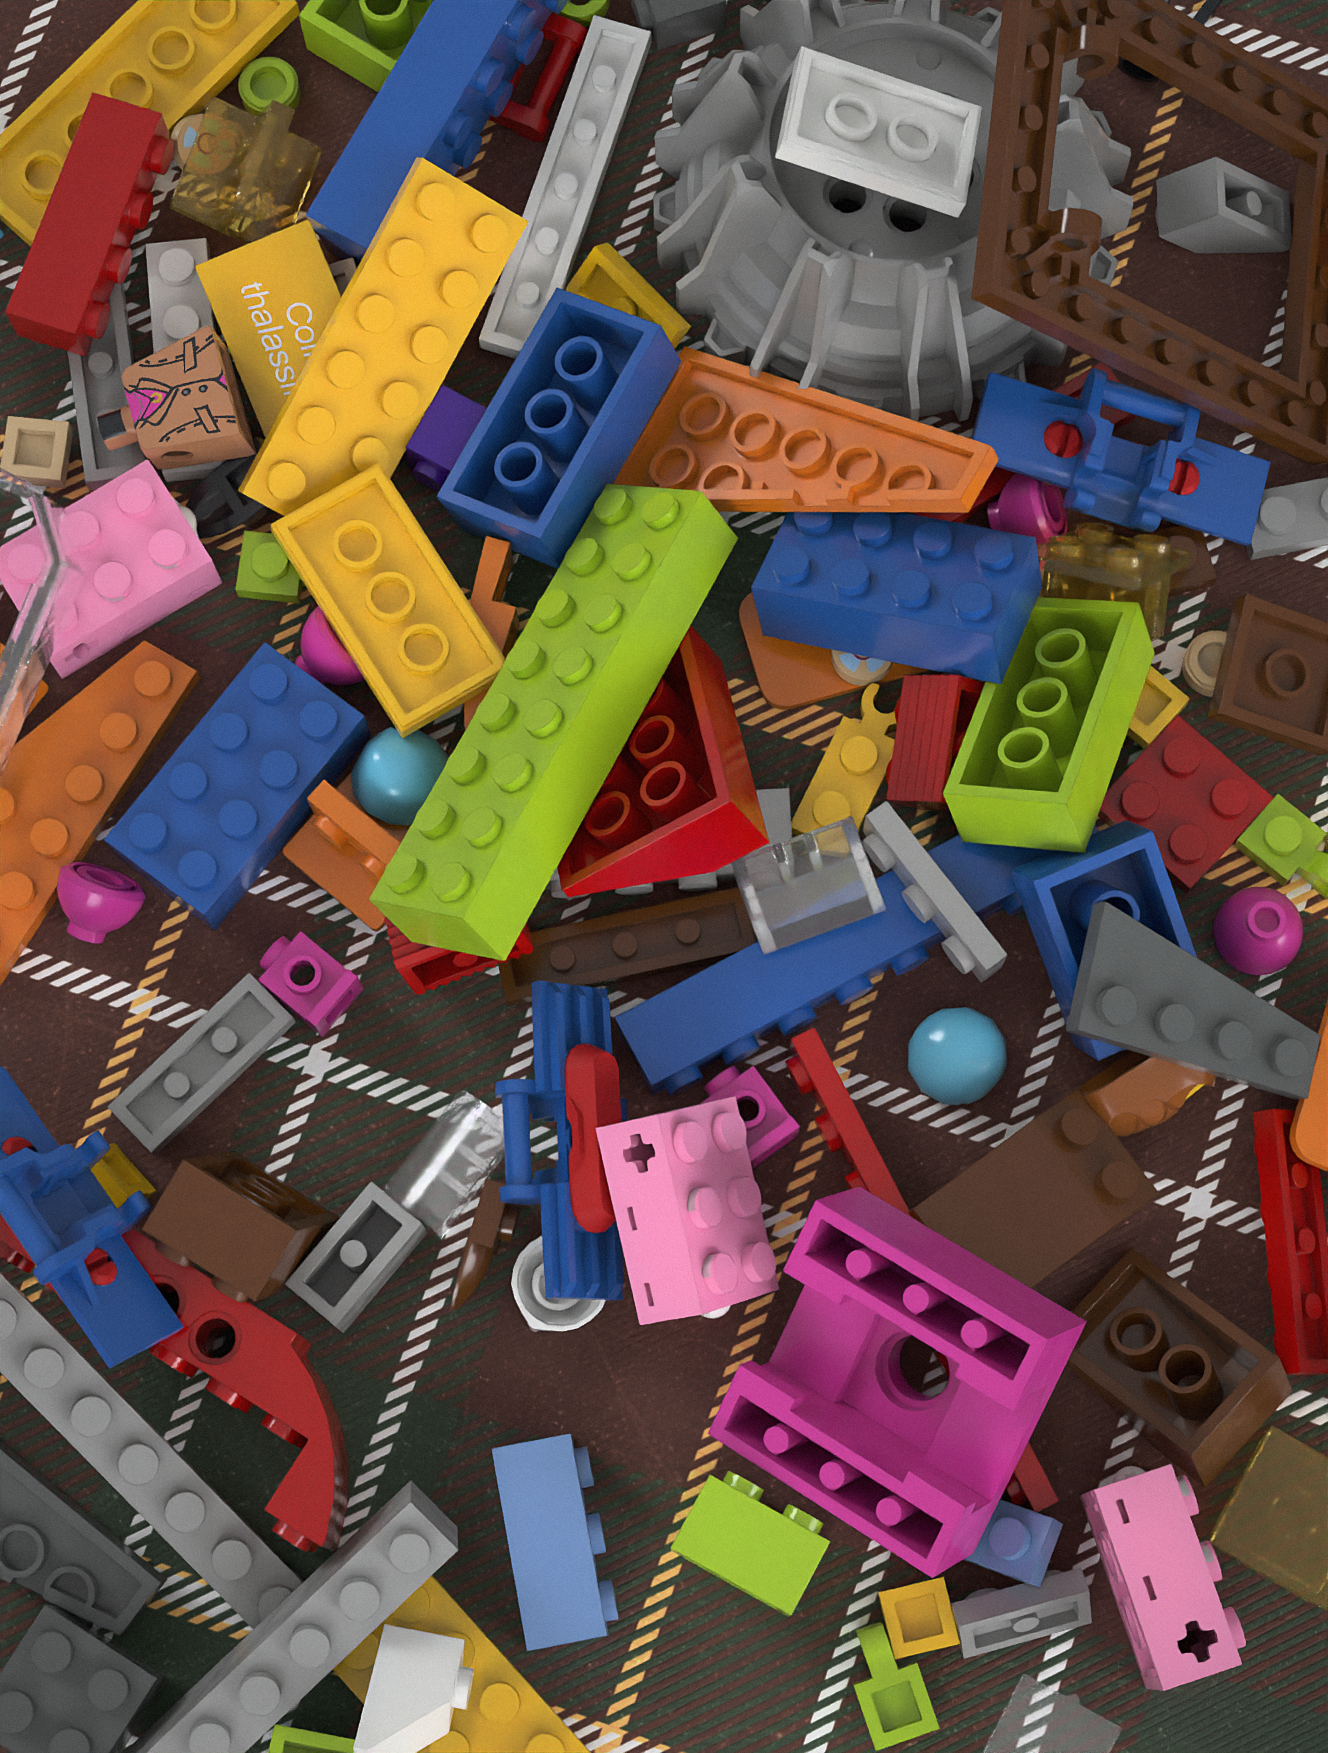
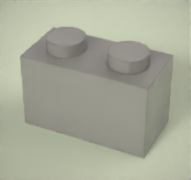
[285,1181,428,1333]

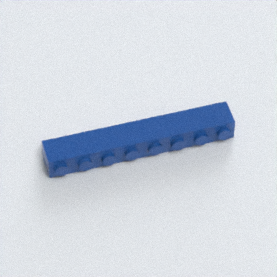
[615,825,1099,1096]

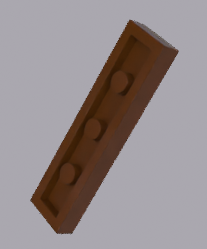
[498,886,756,1007]

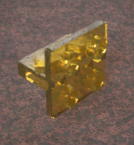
[170,98,322,244]
[1037,522,1191,641]

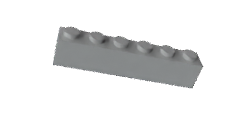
[124,1480,458,1753]

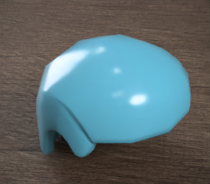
[351,727,449,826]
[908,1007,1007,1105]

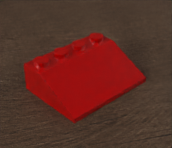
[557,625,770,897]

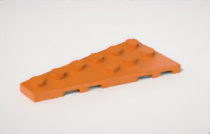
[613,346,999,513]
[0,640,201,986]

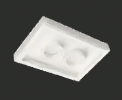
[775,46,982,218]

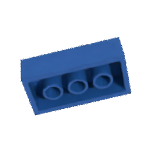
[436,288,681,569]
[751,511,1043,684]
[104,642,372,931]

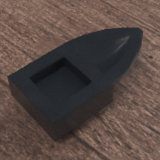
[185,437,272,539]

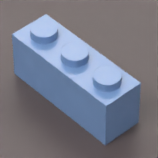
[492,1434,619,1651]

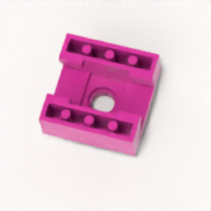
[708,1187,1086,1578]

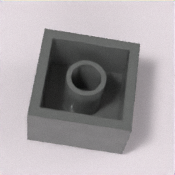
[0,1605,169,1753]

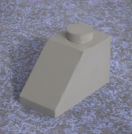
[1155,157,1292,254]

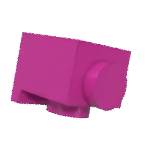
[258,931,364,1037]
[701,1066,800,1169]

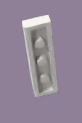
[145,238,226,482]

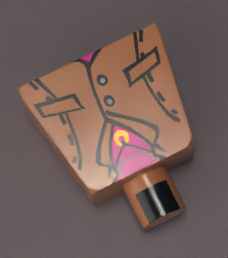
[97,326,256,470]

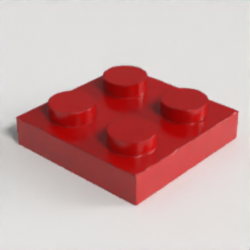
[1098,715,1274,894]

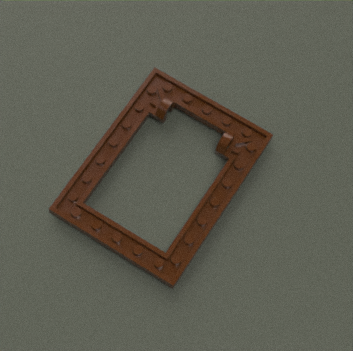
[971,0,1328,465]

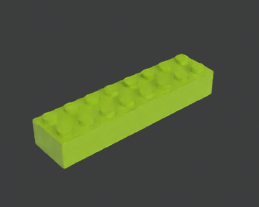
[369,484,738,961]

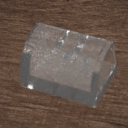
[731,816,886,955]
[382,1090,505,1239]

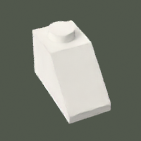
[353,1624,474,1753]

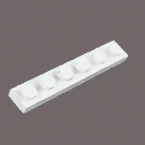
[479,15,652,359]

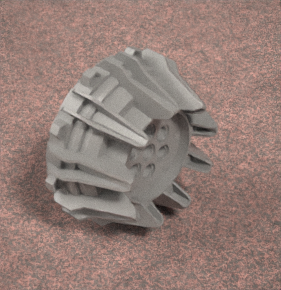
[653,0,1133,422]

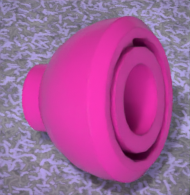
[987,473,1067,550]
[295,606,365,685]
[57,862,146,943]
[1213,887,1303,975]

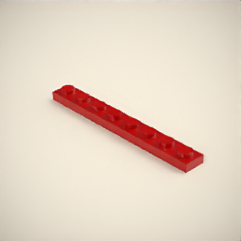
[785,1028,1059,1512]

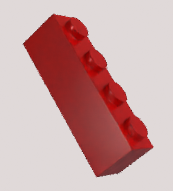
[5,92,174,357]

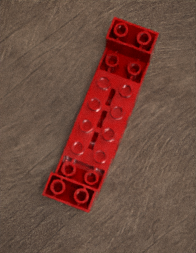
[0,1214,348,1554]

